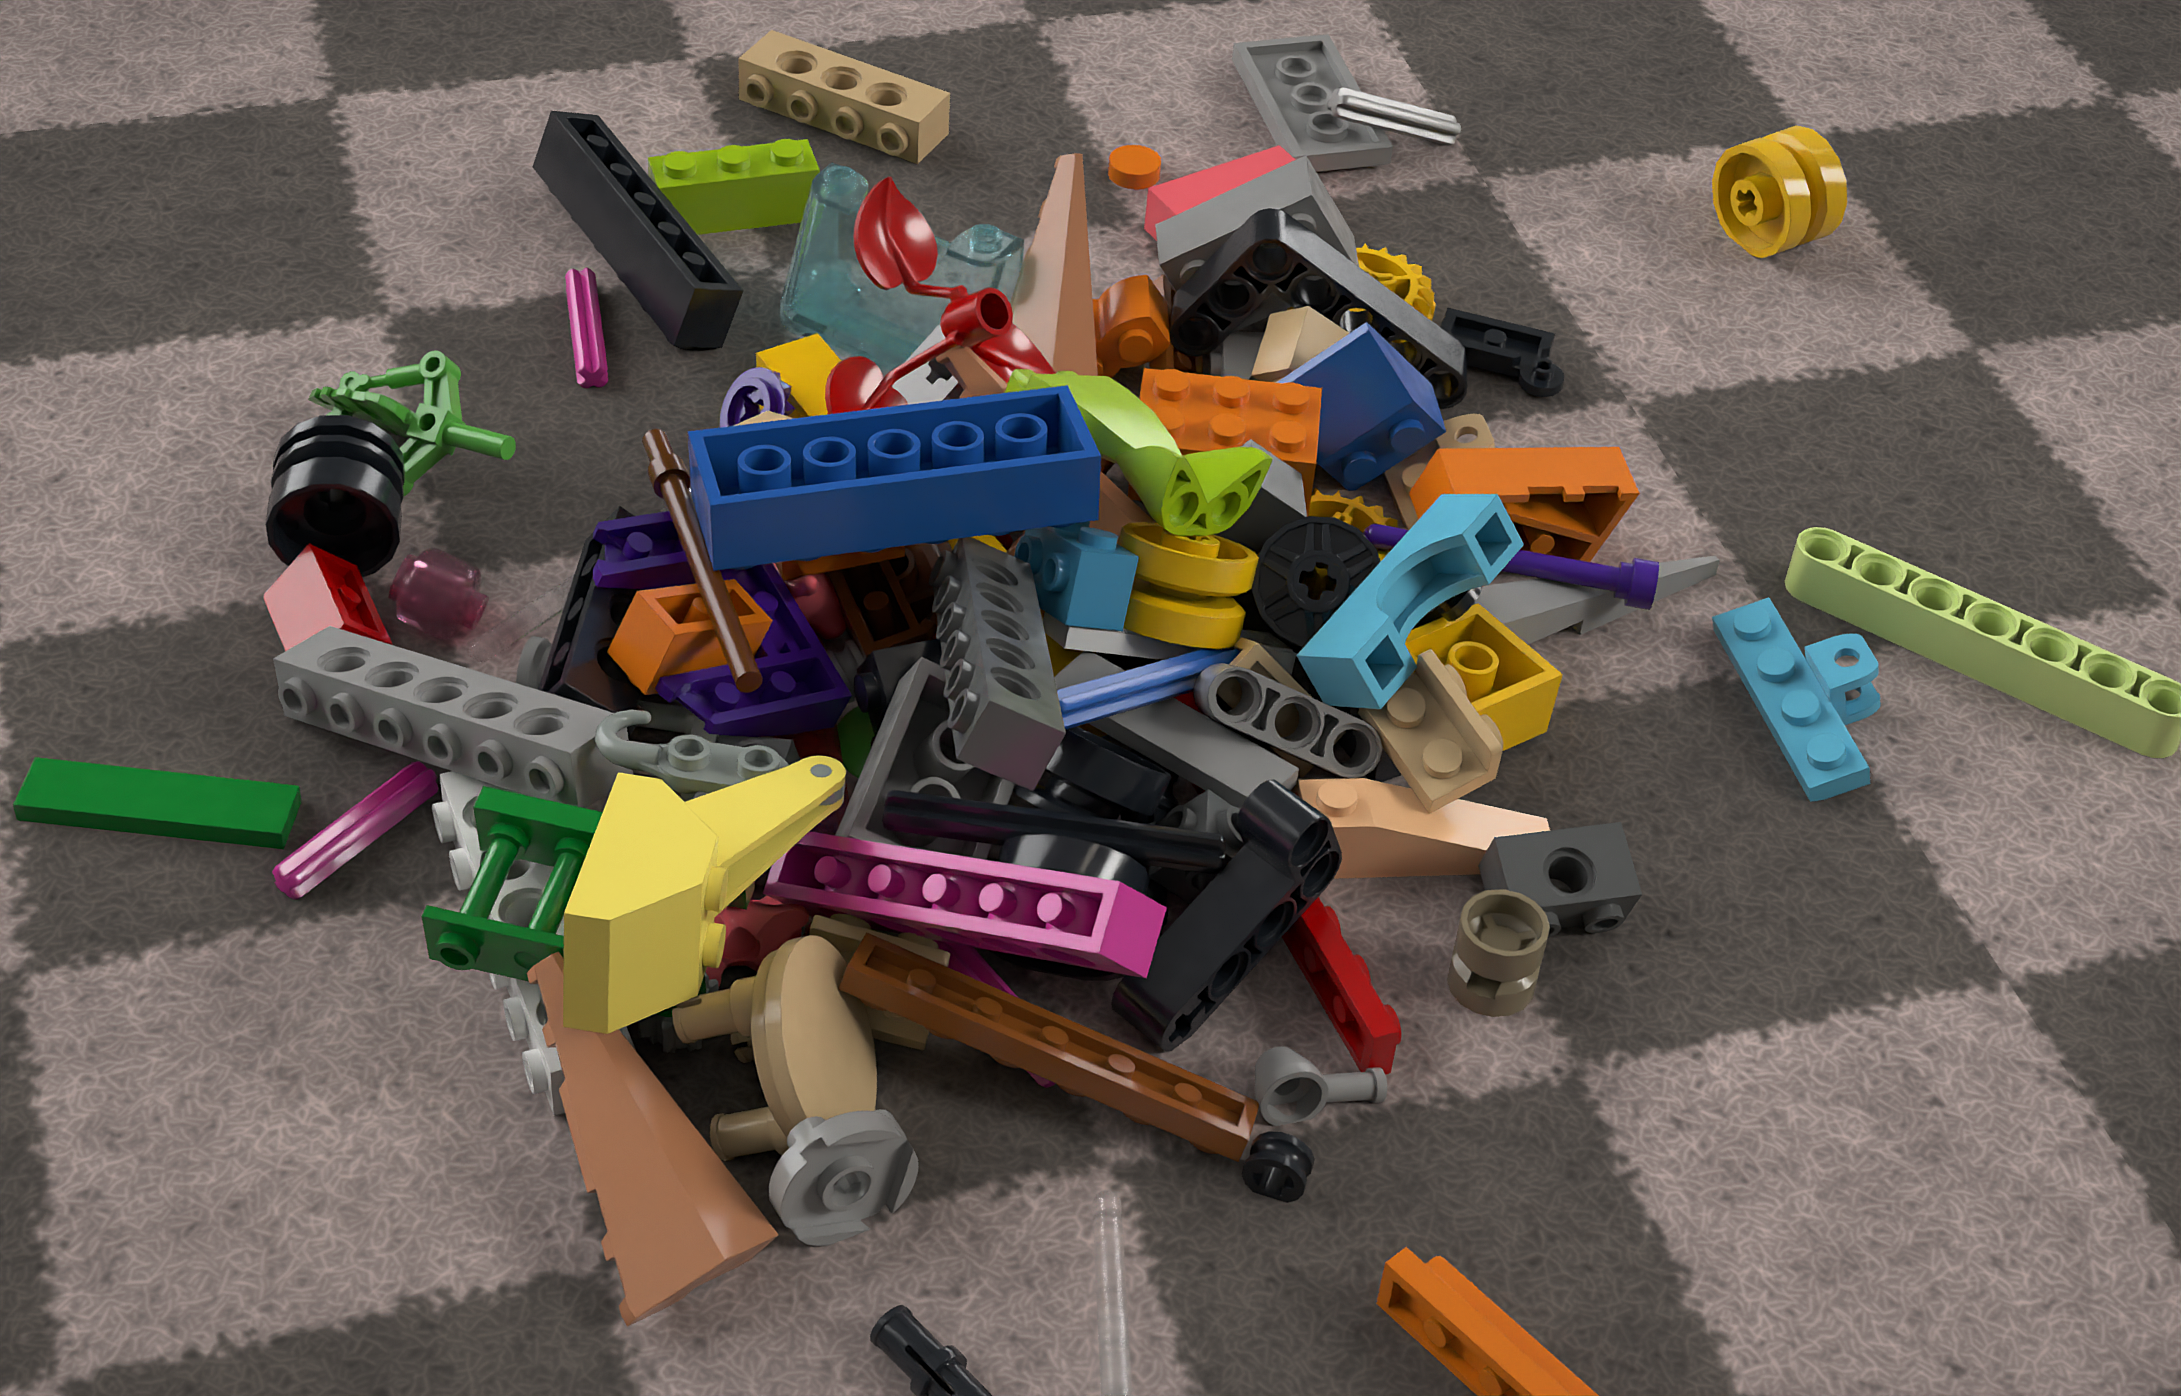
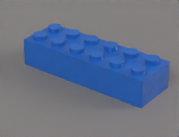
[688,385,1101,571]

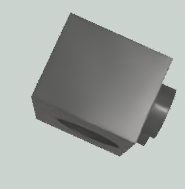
[1478,822,1642,938]

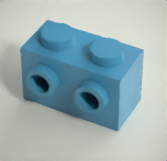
[1015,521,1139,631]

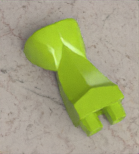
[1004,369,1273,536]

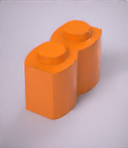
[1093,275,1170,378]

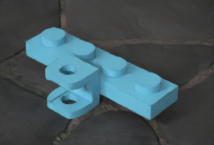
[1712,597,1881,802]

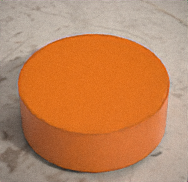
[1108,145,1161,190]

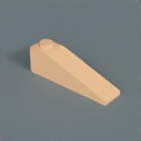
[1290,777,1550,879]

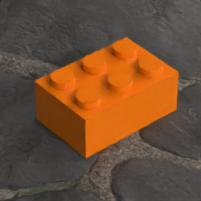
[1128,368,1322,517]

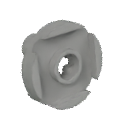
[769,1109,918,1246]

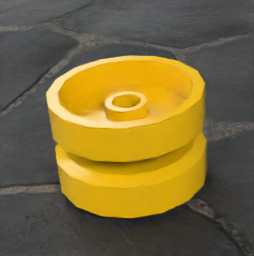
[1712,125,1847,258]
[1118,522,1259,649]

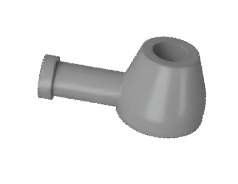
[1255,1046,1387,1126]

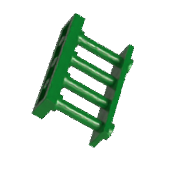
[421,786,755,1017]

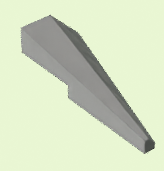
[1473,556,1720,645]

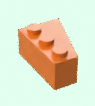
[1409,447,1640,562]

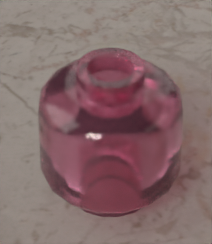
[388,548,489,640]

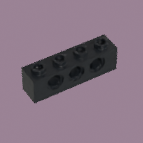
[538,506,648,736]

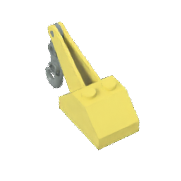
[563,710,846,1034]

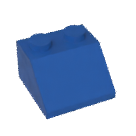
[1276,322,1447,491]

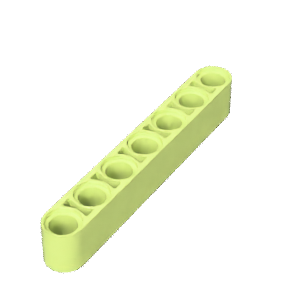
[1785,527,2181,758]

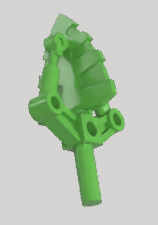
[308,350,516,496]

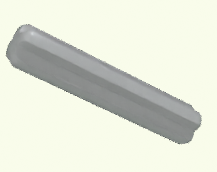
[1327,87,1461,145]

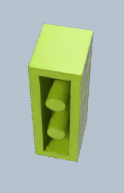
[648,139,820,235]

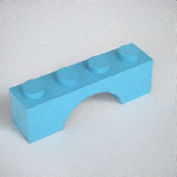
[1296,494,1524,709]

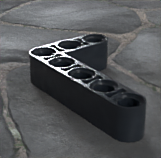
[1170,208,1468,409]

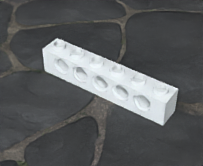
[432,771,636,1116]

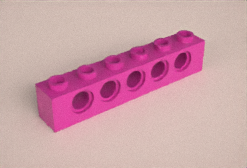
[763,831,1167,978]

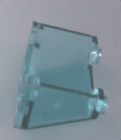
[780,162,1024,373]

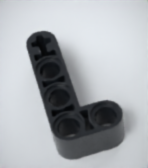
[1111,780,1342,1052]

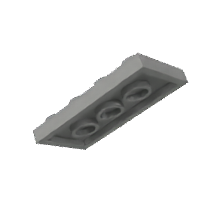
[1232,34,1393,172]

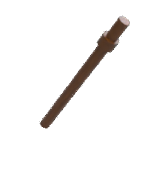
[642,429,763,693]

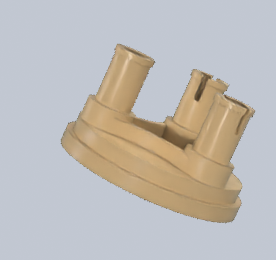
[672,935,877,1161]

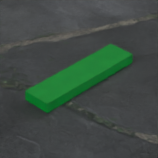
[13,757,302,849]

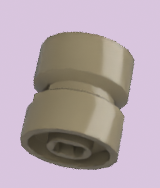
[1447,889,1550,1017]

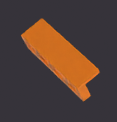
[1376,1247,1599,1396]

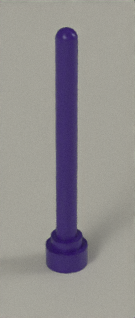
[1363,524,1659,610]

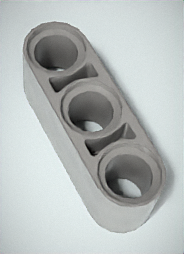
[1193,663,1382,778]

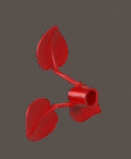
[825,177,1056,414]

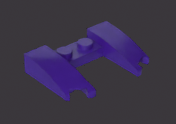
[593,511,852,737]

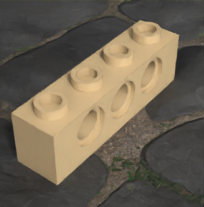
[739,30,950,164]

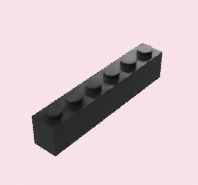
[532,111,744,350]

